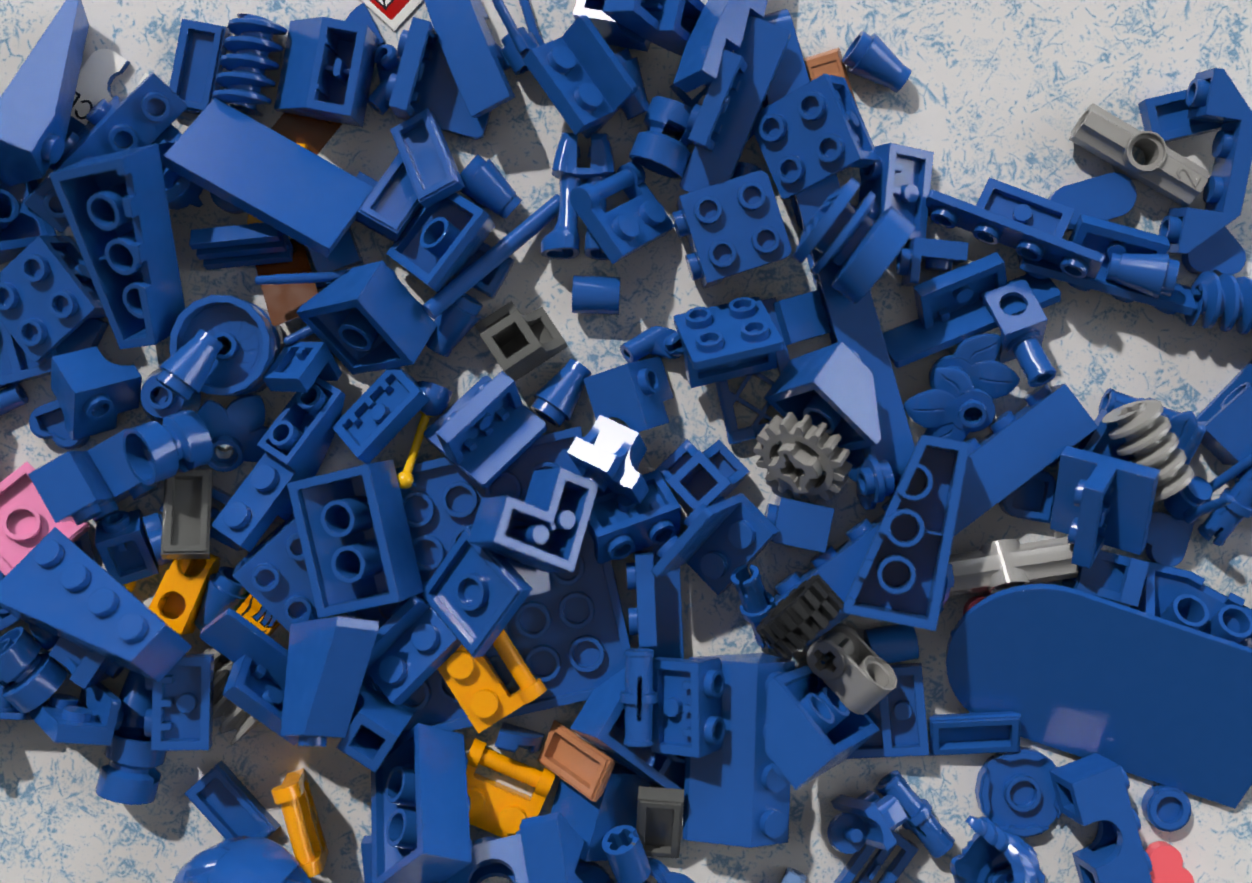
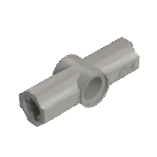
[1069,103,1209,207]
[948,537,1078,597]

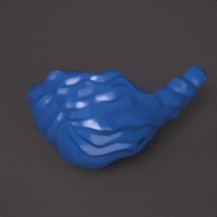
[950,815,1045,883]

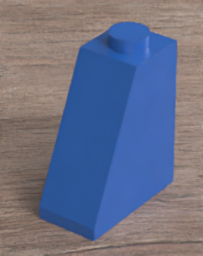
[280,616,379,747]

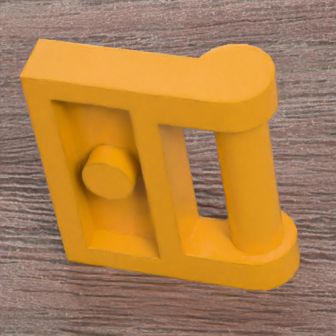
[438,629,548,734]
[466,738,556,838]
[271,768,329,878]

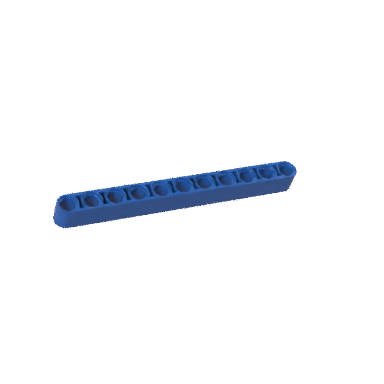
[761,9,915,484]

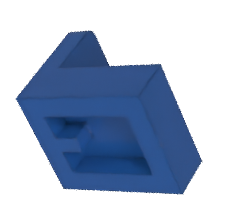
[896,237,969,287]
[262,341,342,392]
[94,509,159,585]

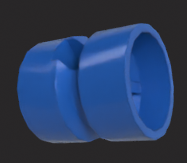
[629,96,694,180]
[123,409,213,485]
[0,626,67,713]
[95,726,167,805]

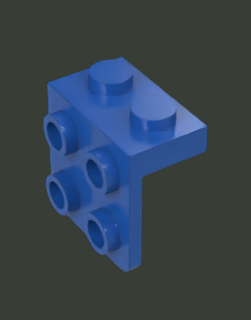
[385,17,504,140]
[671,170,792,289]

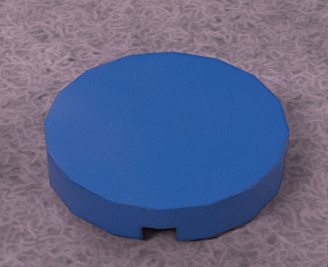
[975,746,1062,838]

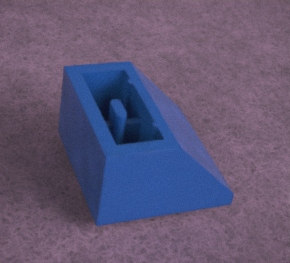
[274,17,379,128]

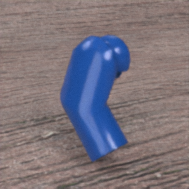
[366,44,402,115]

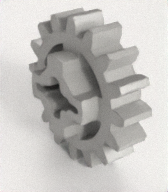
[753,412,852,503]

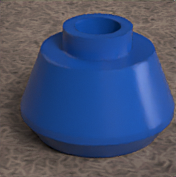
[140,368,201,425]

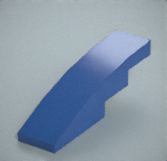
[424,0,516,118]
[673,0,768,93]

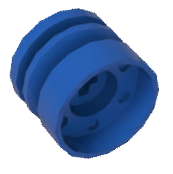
[792,177,916,304]

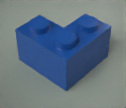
[28,428,158,525]
[468,467,599,572]

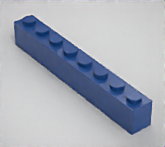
[773,383,1098,647]

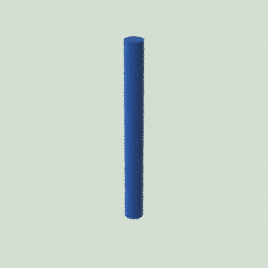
[422,194,560,319]

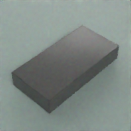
[161,469,213,559]
[636,786,684,858]

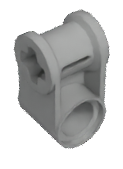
[806,624,897,715]

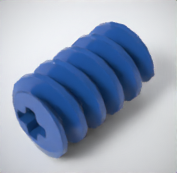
[212,13,288,117]
[1184,271,1252,335]

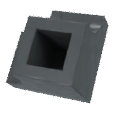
[474,301,568,381]

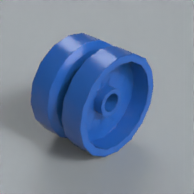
[169,295,286,397]

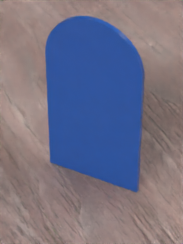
[946,584,1252,809]

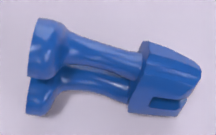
[540,132,616,260]

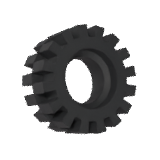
[756,574,844,659]

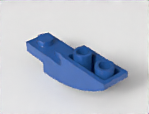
[211,377,346,552]

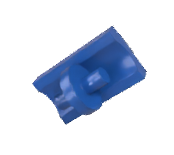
[827,790,908,854]

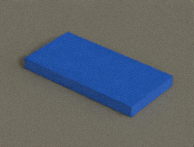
[163,98,374,258]

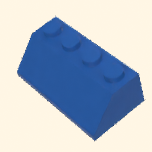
[682,653,795,848]

